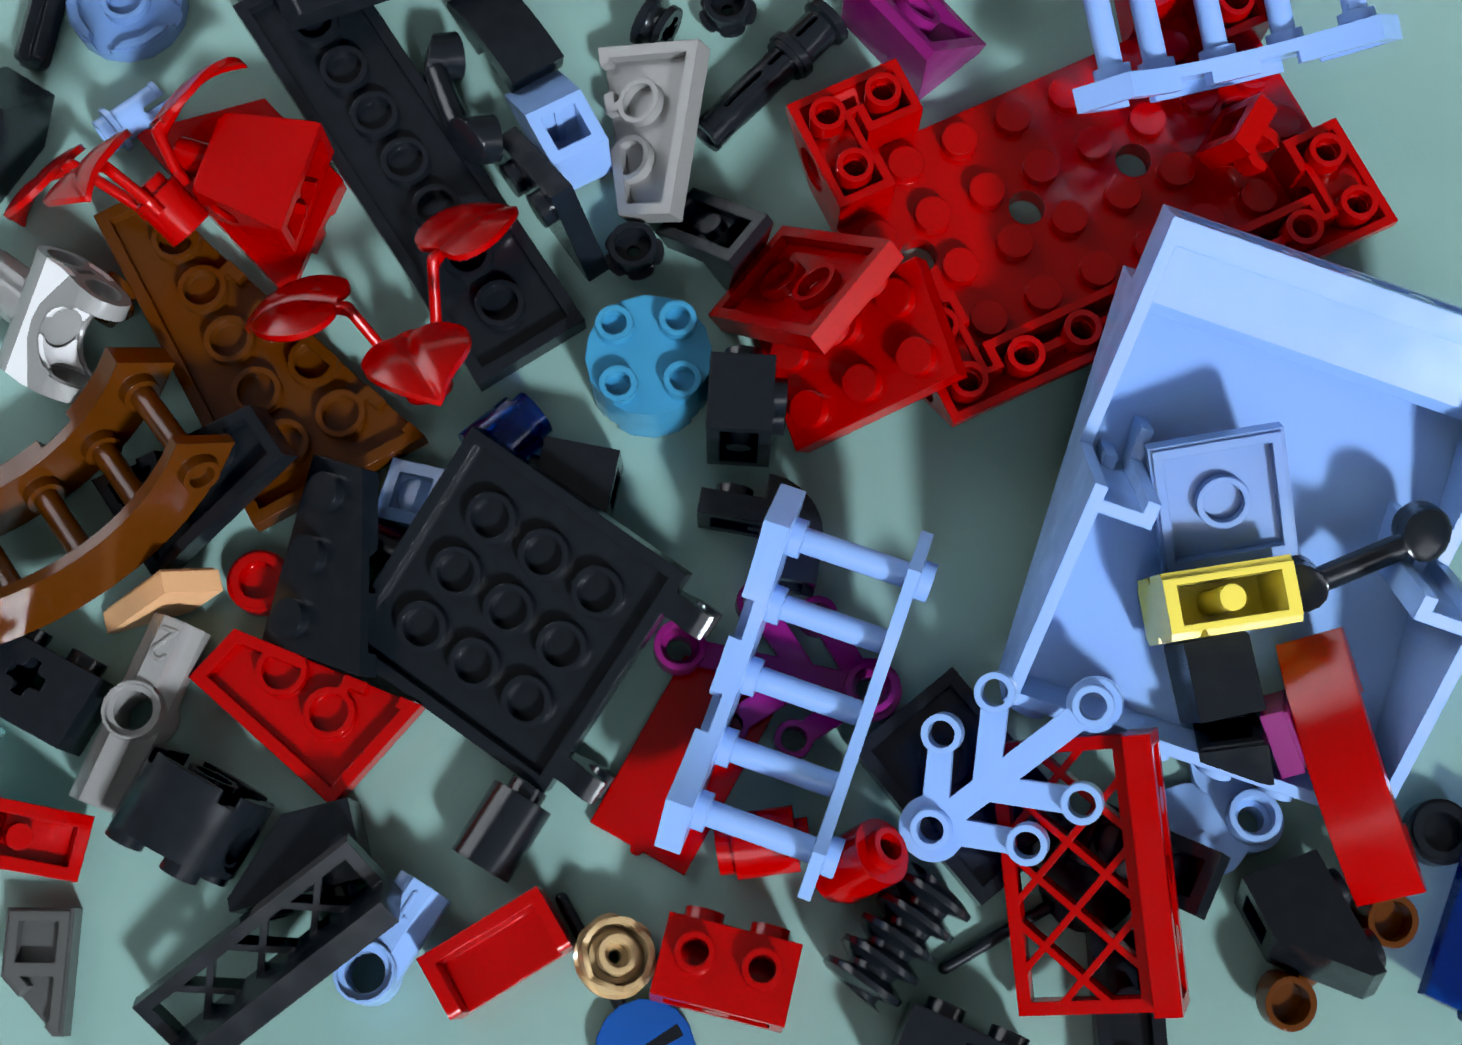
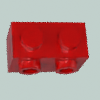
[649,905,803,1033]

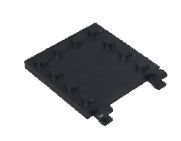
[368,426,723,805]

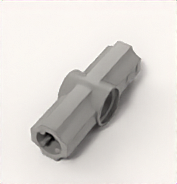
[69,612,211,813]

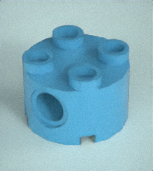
[585,295,712,438]

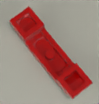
[1275,627,1427,907]

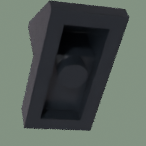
[655,187,774,291]

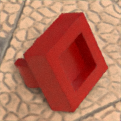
[1195,92,1282,177]

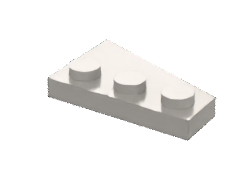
[598,39,711,223]

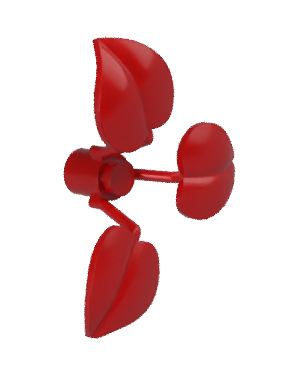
[3,57,248,247]
[244,202,519,406]

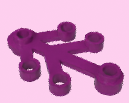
[653,585,902,759]

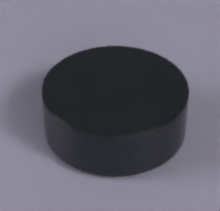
[1402,799,1462,867]

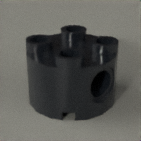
[105,744,275,887]

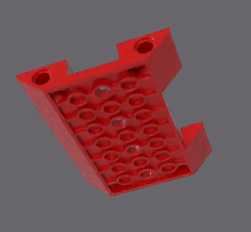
[786,0,1398,428]

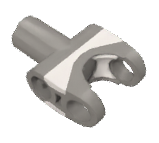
[0,245,132,404]

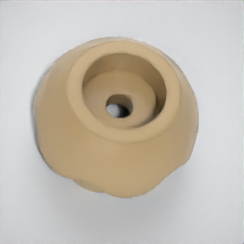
[573,913,657,1000]

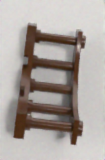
[0,347,235,644]

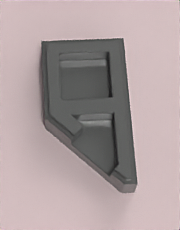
[1,907,83,1037]

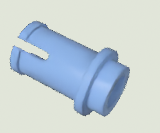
[92,81,168,153]

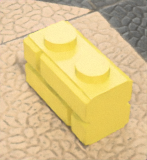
[1137,554,1304,646]

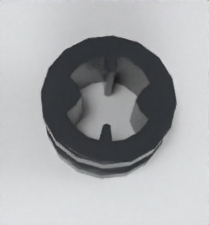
[630,0,683,44]

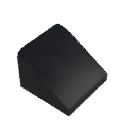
[1193,711,1275,785]

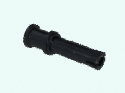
[697,0,848,152]

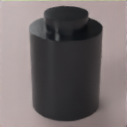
[451,775,551,883]

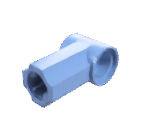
[333,870,451,1007]

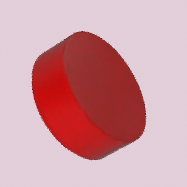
[227,550,284,617]

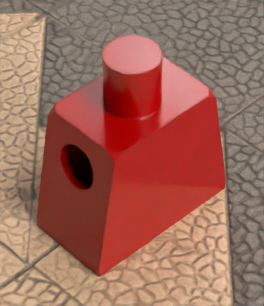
[173,112,334,254]

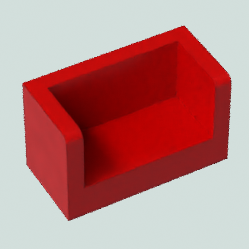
[416,886,575,1020]

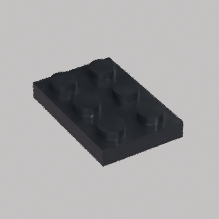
[858,667,1076,907]

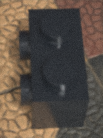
[706,345,788,468]

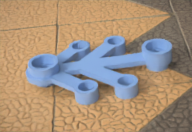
[899,671,1124,866]

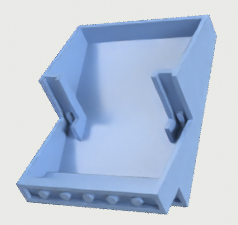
[998,204,1462,809]

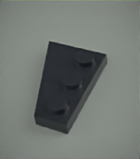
[91,405,298,576]
[262,454,379,678]

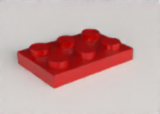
[708,225,904,355]
[759,256,968,453]

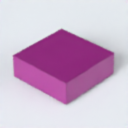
[1259,690,1307,779]

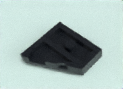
[499,126,609,282]

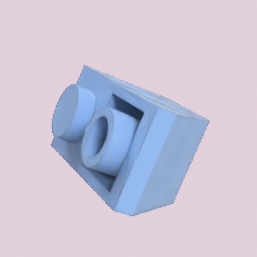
[505,70,613,190]

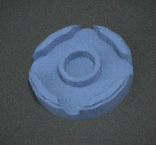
[65,0,189,63]

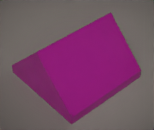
[841,0,987,100]

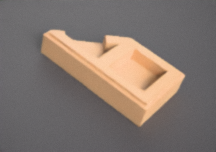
[103,567,223,634]

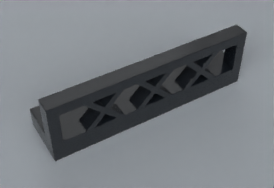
[132,833,402,1045]

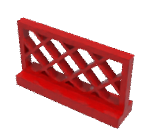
[995,727,1190,1019]

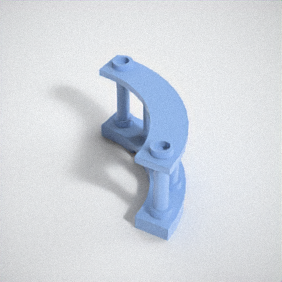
[1072,0,1403,114]
[654,483,939,902]

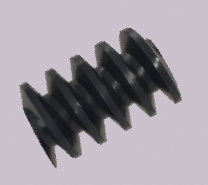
[823,861,971,1013]

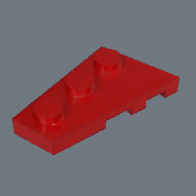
[189,628,425,802]

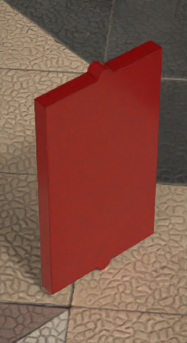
[590,655,775,876]

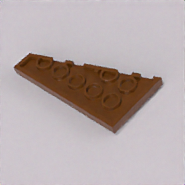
[93,202,429,532]

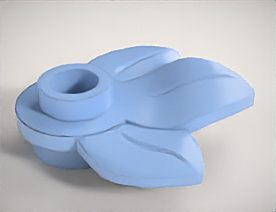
[1165,763,1284,875]

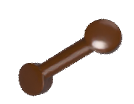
[1255,897,1419,1032]

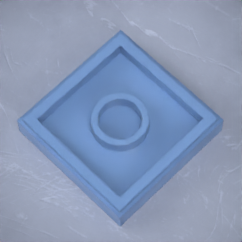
[1144,421,1299,573]

